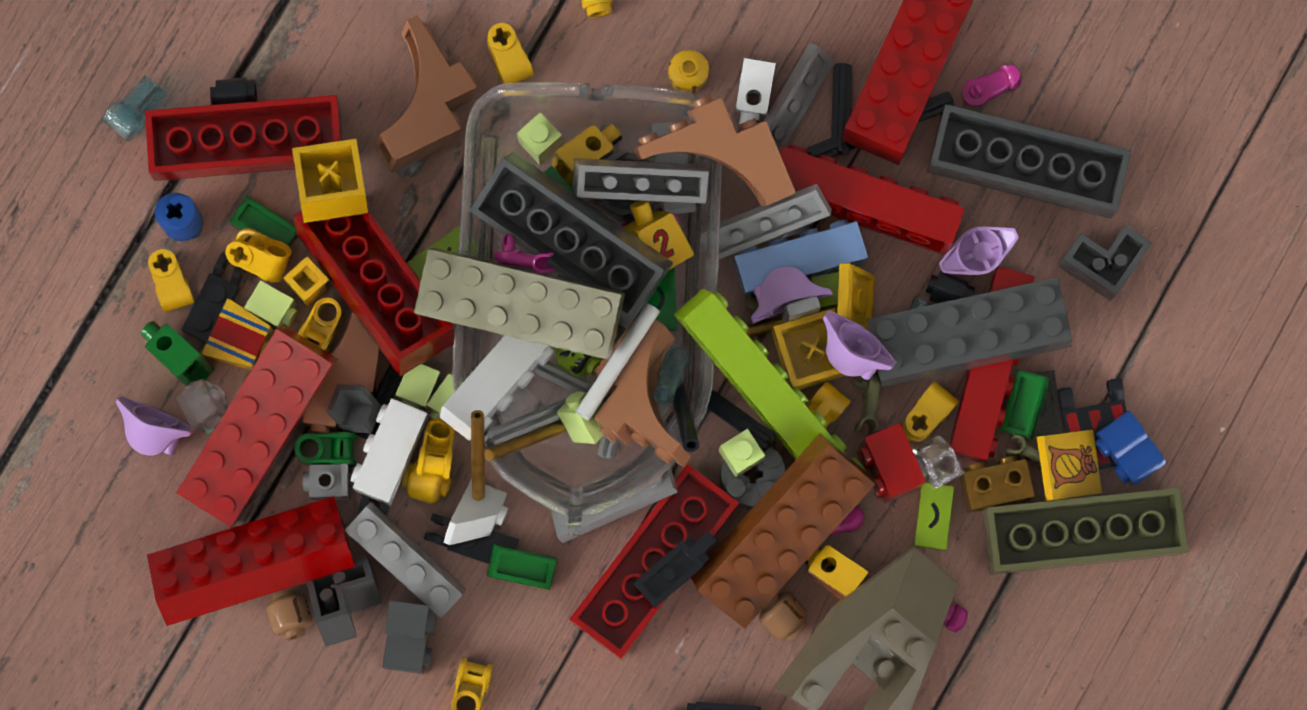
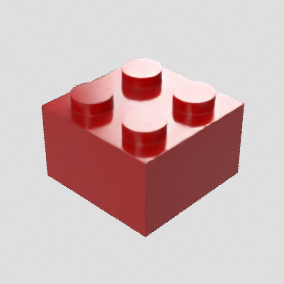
[857,423,926,504]

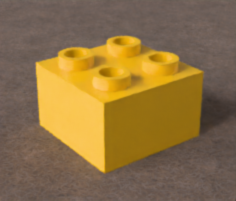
[292,139,368,223]
[771,308,847,390]

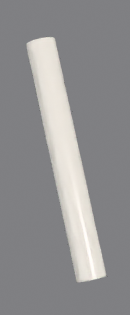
[575,303,660,421]

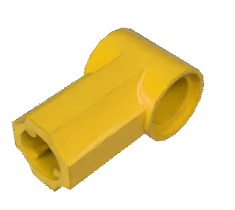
[808,381,852,429]

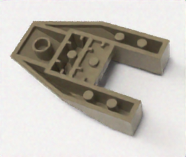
[774,546,958,710]

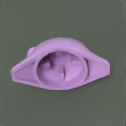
[939,226,1019,275]
[751,266,833,323]
[823,310,897,380]
[116,396,195,456]

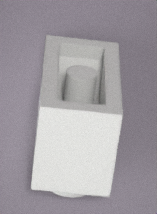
[443,479,508,545]

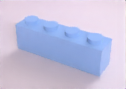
[733,220,868,298]

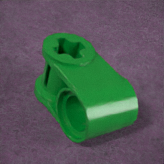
[294,432,357,467]

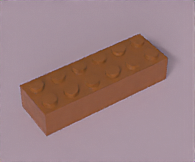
[691,433,875,629]

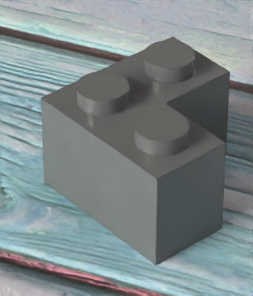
[1058,225,1152,301]
[307,555,382,647]
[382,601,437,674]

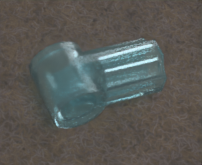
[102,76,166,141]

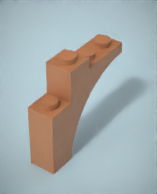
[375,15,477,173]
[633,94,796,206]
[303,313,381,434]
[593,317,691,467]

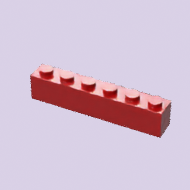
[947,266,1035,463]

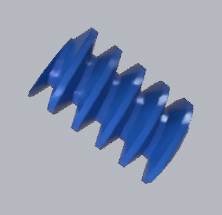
[155,192,203,242]

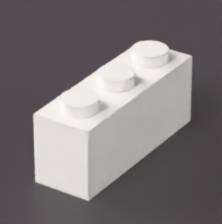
[350,398,429,506]

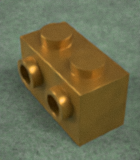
[960,456,1035,513]

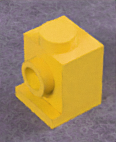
[283,256,329,307]

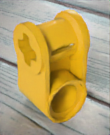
[487,23,534,87]
[225,228,292,283]
[148,249,195,314]
[298,297,345,353]
[902,381,960,443]
[417,418,455,480]
[451,656,494,710]

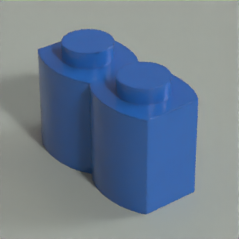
[1094,410,1167,486]

